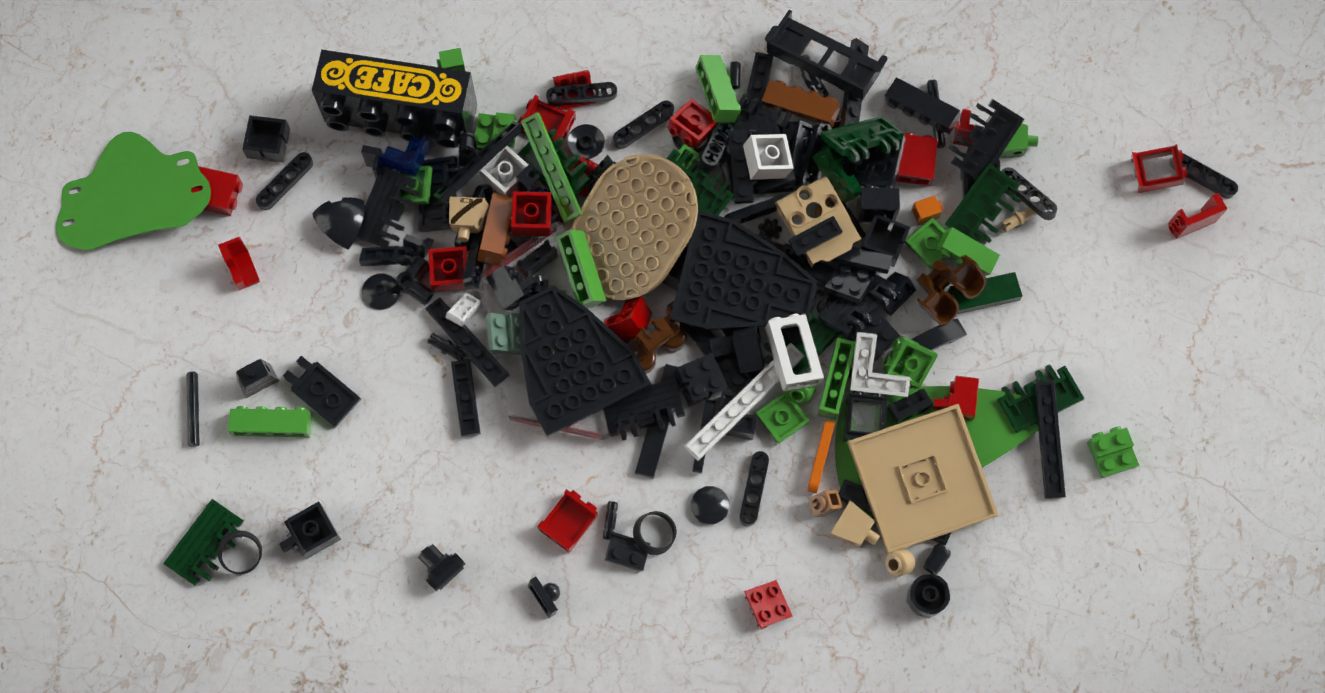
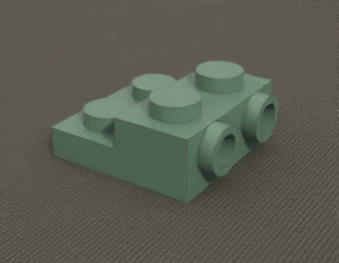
[486,312,521,355]

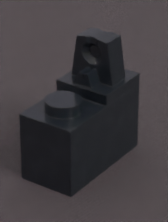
[486,265,539,311]

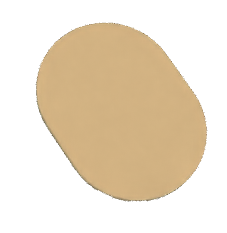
[571,154,698,301]

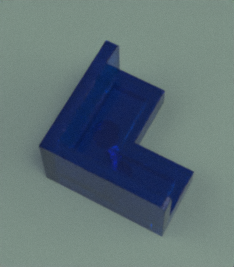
[378,135,430,177]

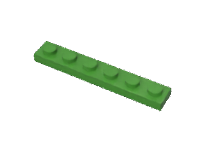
[521,113,583,223]

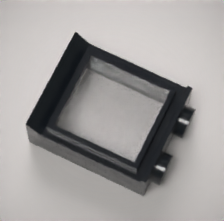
[843,391,888,442]

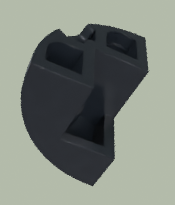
[312,197,365,250]

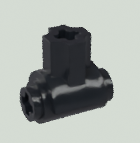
[418,544,466,592]

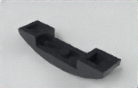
[891,318,967,353]

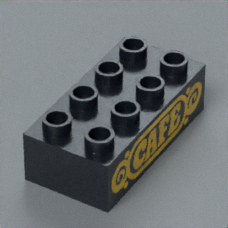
[312,49,477,148]

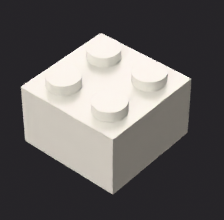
[743,134,794,179]
[479,146,528,197]

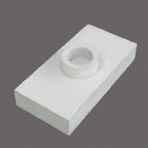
[445,293,482,326]

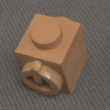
[808,490,843,517]

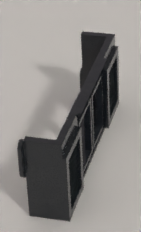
[765,10,888,101]

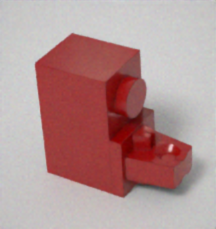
[932,376,979,421]

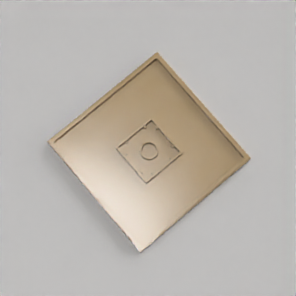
[847,404,999,554]

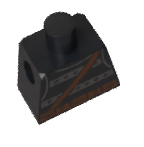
[236,359,279,398]

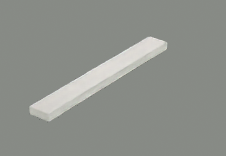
[684,343,805,461]

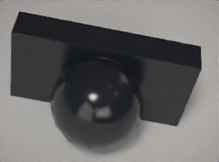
[528,576,560,618]

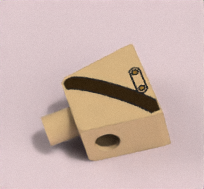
[449,197,489,242]

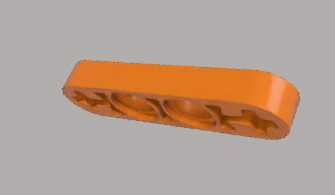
[807,420,835,494]

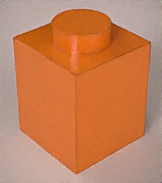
[911,195,943,225]

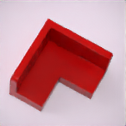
[218,237,260,290]
[603,297,652,342]

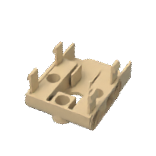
[775,176,861,268]

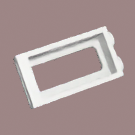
[765,314,824,392]

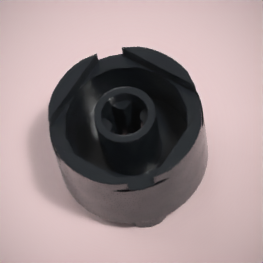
[907,574,950,618]

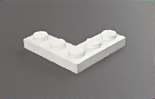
[849,332,910,397]

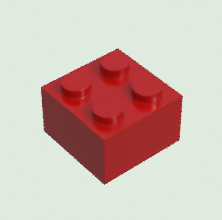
[511,191,552,236]
[428,246,468,293]

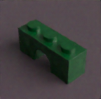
[813,145,861,204]

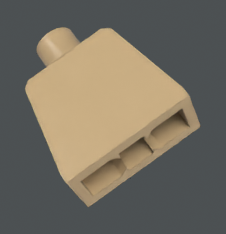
[830,501,880,547]

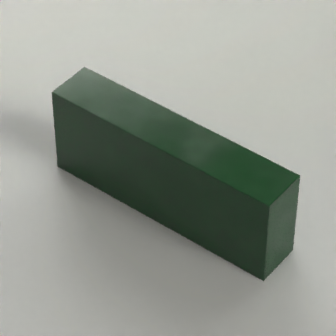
[948,272,1023,314]

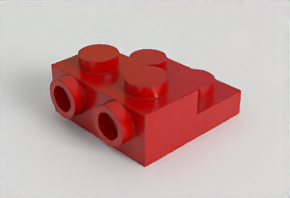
[667,98,718,149]

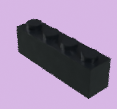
[885,77,961,135]

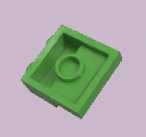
[475,112,518,150]
[883,335,938,388]
[1087,426,1139,479]

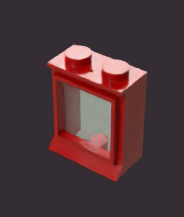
[1131,144,1187,193]

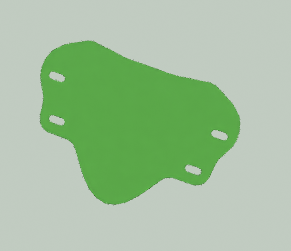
[56,132,211,251]

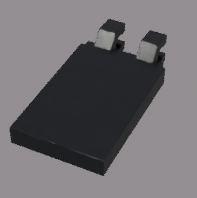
[283,356,361,428]

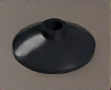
[568,124,605,159]
[362,273,400,310]

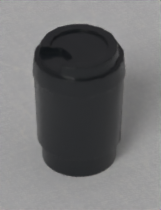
[923,544,951,575]

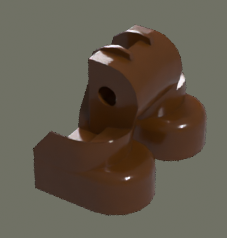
[916,255,986,325]
[627,307,687,374]

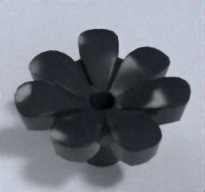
[758,218,782,240]

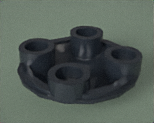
[691,486,730,524]

